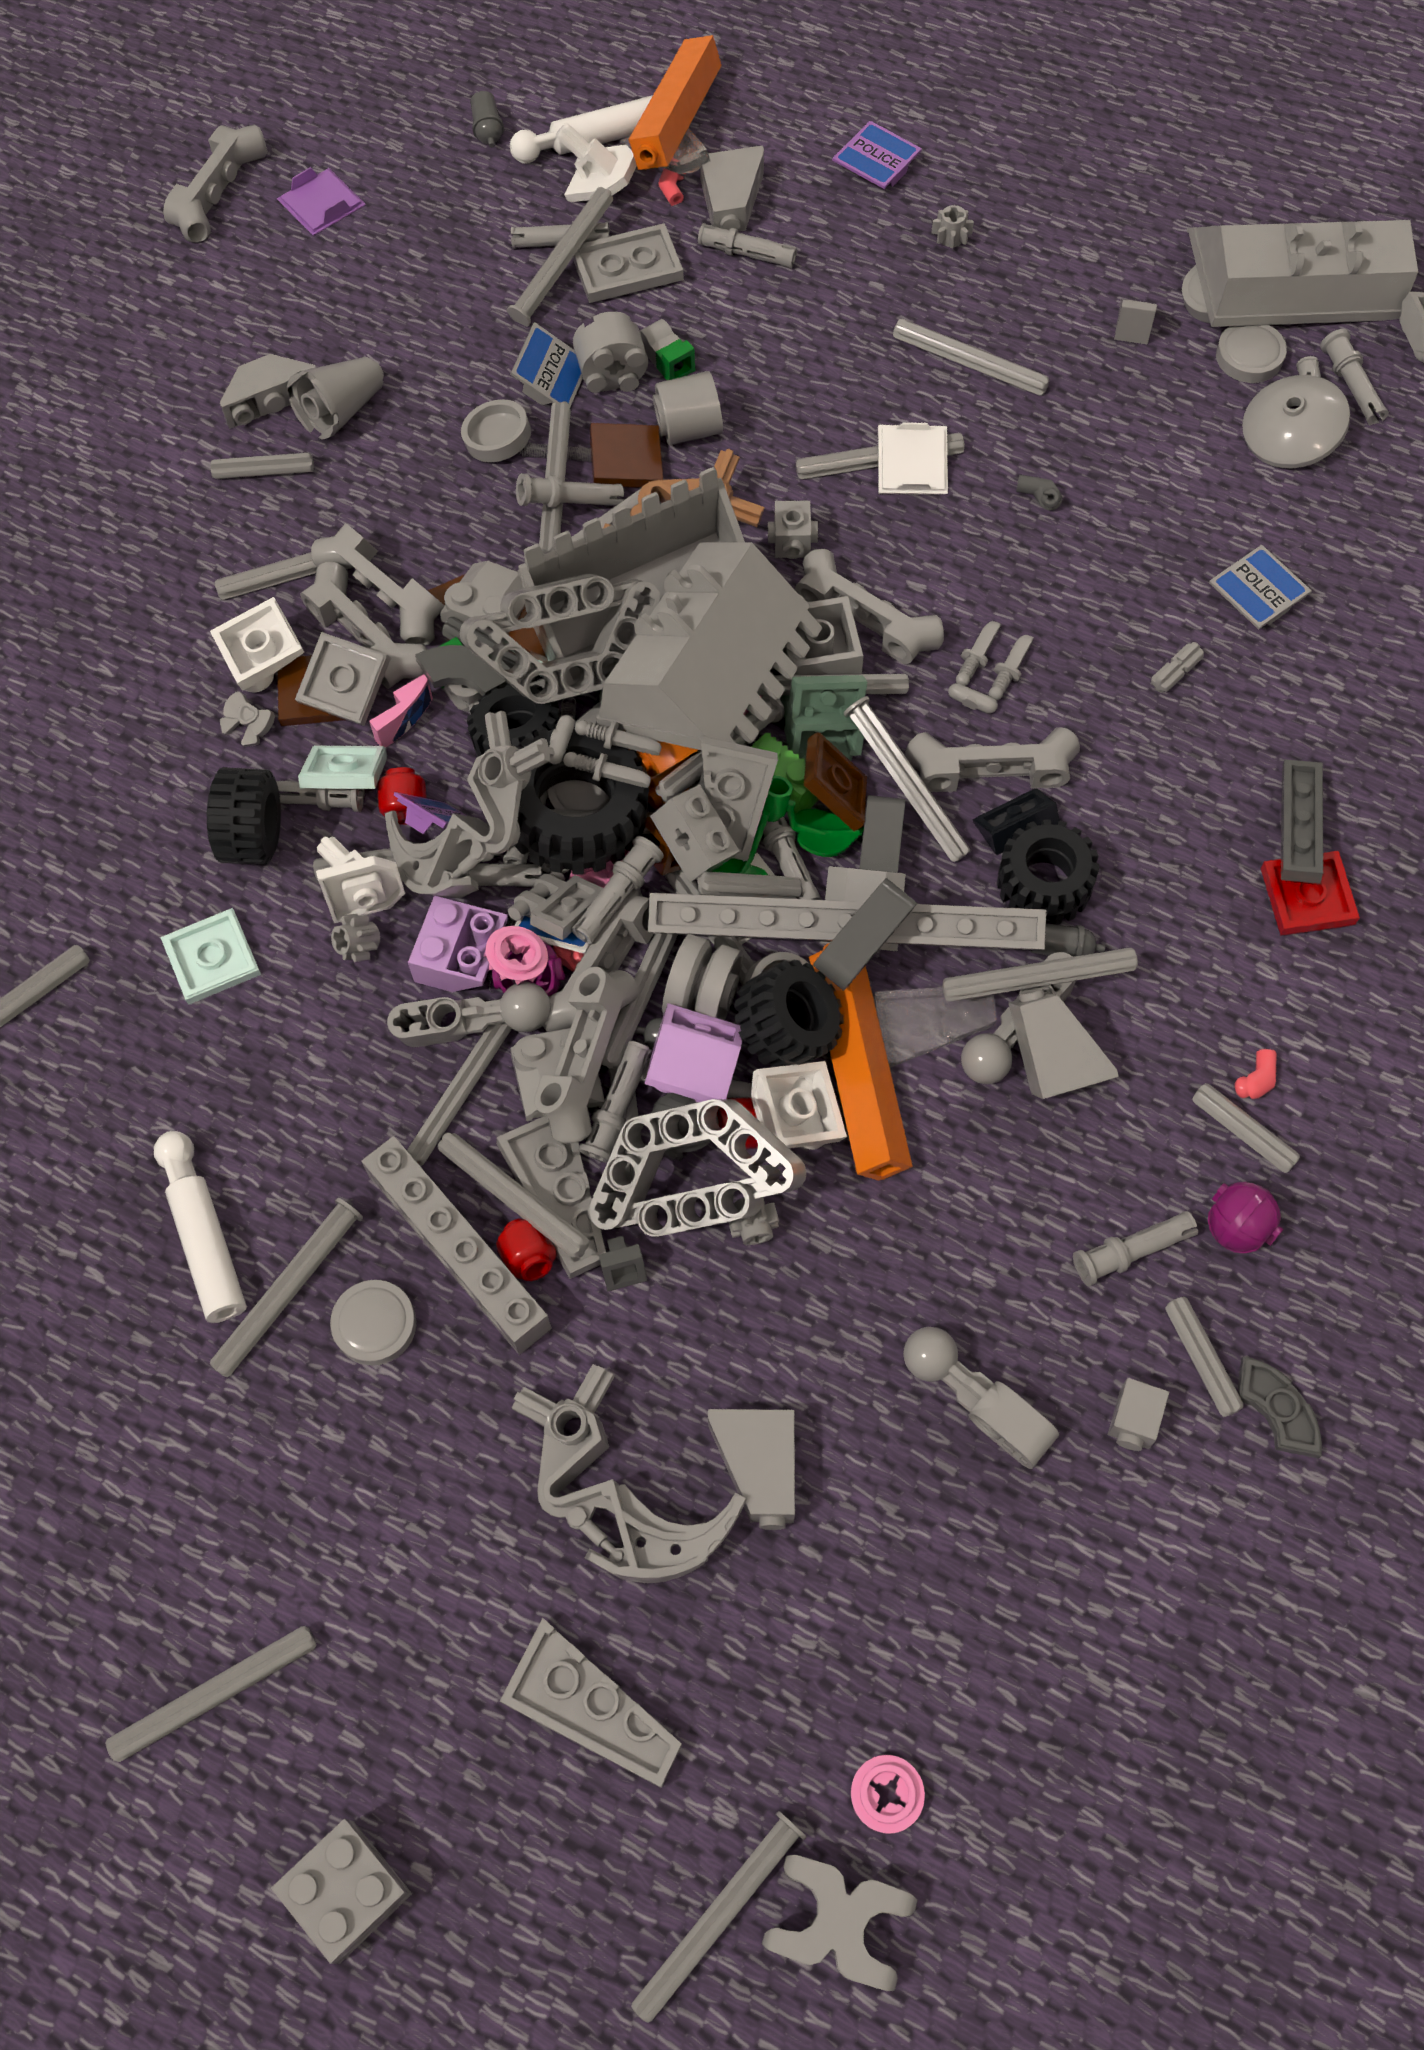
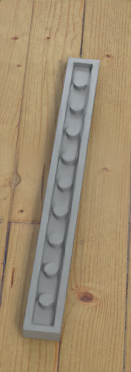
[648,893,1046,950]

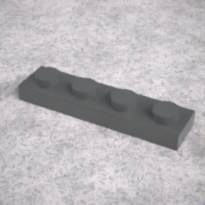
[1281,759,1323,884]

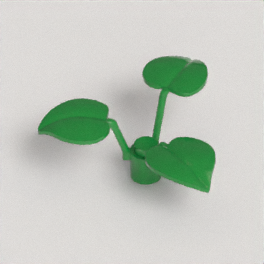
[712,775,864,896]

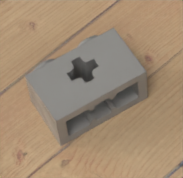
[650,784,740,883]

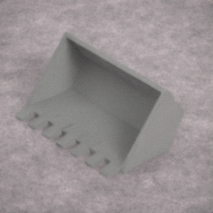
[1187,220,1418,327]
[518,467,745,685]
[596,542,822,750]

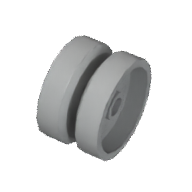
[662,934,744,1021]

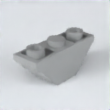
[220,354,316,429]

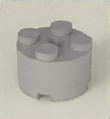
[573,312,648,393]

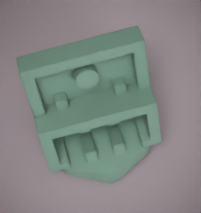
[780,675,868,763]

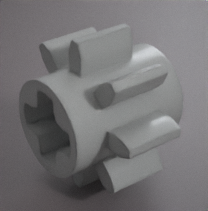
[932,205,974,248]
[331,914,380,962]
[728,1198,779,1245]

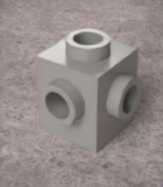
[768,501,818,559]

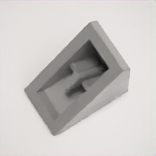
[1114,299,1157,344]

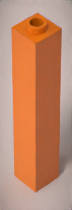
[628,35,722,170]
[809,943,913,1181]

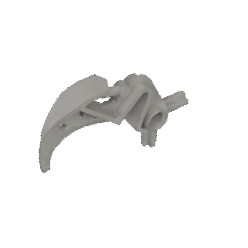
[385,711,555,898]
[512,1364,747,1583]

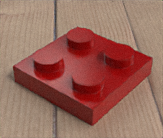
[1261,851,1360,936]

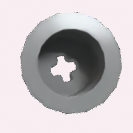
[652,371,723,446]

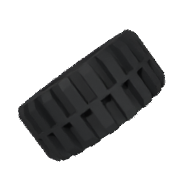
[514,724,649,875]

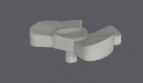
[220,692,275,747]

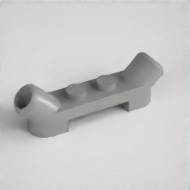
[163,124,268,243]
[311,523,444,646]
[795,549,944,664]
[300,562,427,689]
[905,727,1080,792]
[543,888,654,1032]
[534,966,638,1143]

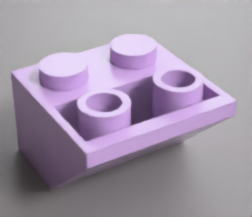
[408,896,508,992]
[645,1003,742,1108]

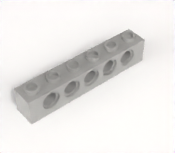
[361,1136,552,1355]

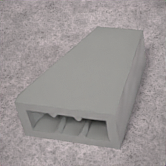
[700,145,764,231]
[1008,988,1119,1099]
[708,1409,795,1530]

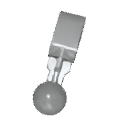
[961,952,1076,1084]
[387,982,550,1047]
[903,1327,1059,1469]

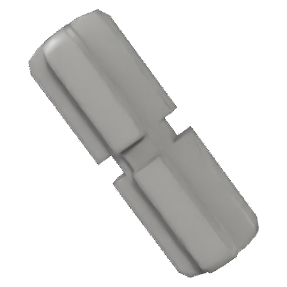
[1151,642,1204,693]

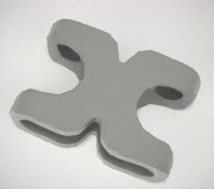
[762,1855,918,1991]

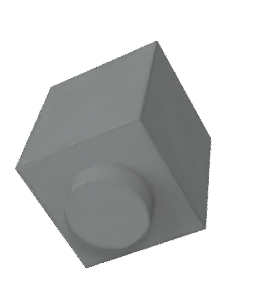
[1107,1378,1169,1451]

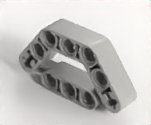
[460,574,660,704]
[589,1099,807,1236]

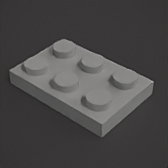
[573,223,684,303]

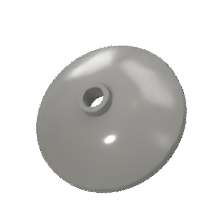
[1242,375,1350,468]

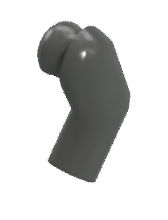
[1016,474,1062,511]

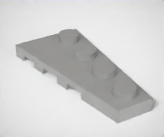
[496,1116,607,1279]
[500,1618,682,1788]

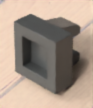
[598,1235,647,1292]

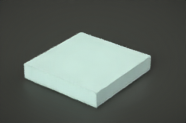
[298,745,387,789]
[160,908,261,1005]

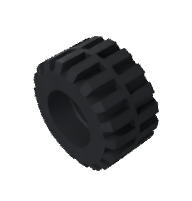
[467,684,561,757]
[207,767,281,865]
[997,820,1099,925]
[734,960,844,1067]

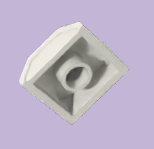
[210,597,304,693]
[751,1061,847,1150]

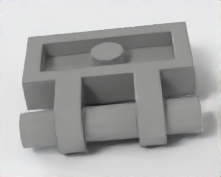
[508,872,603,940]

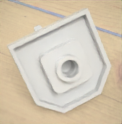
[556,123,637,202]
[316,836,405,923]

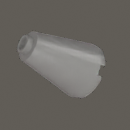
[287,357,384,439]

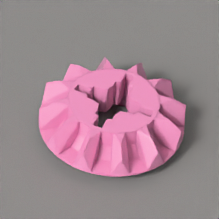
[484,926,548,985]
[851,1755,925,1834]

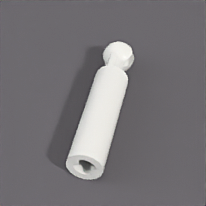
[510,95,653,163]
[154,1131,247,1323]

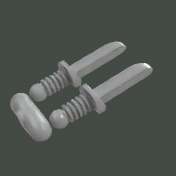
[948,621,1034,713]
[549,715,662,788]

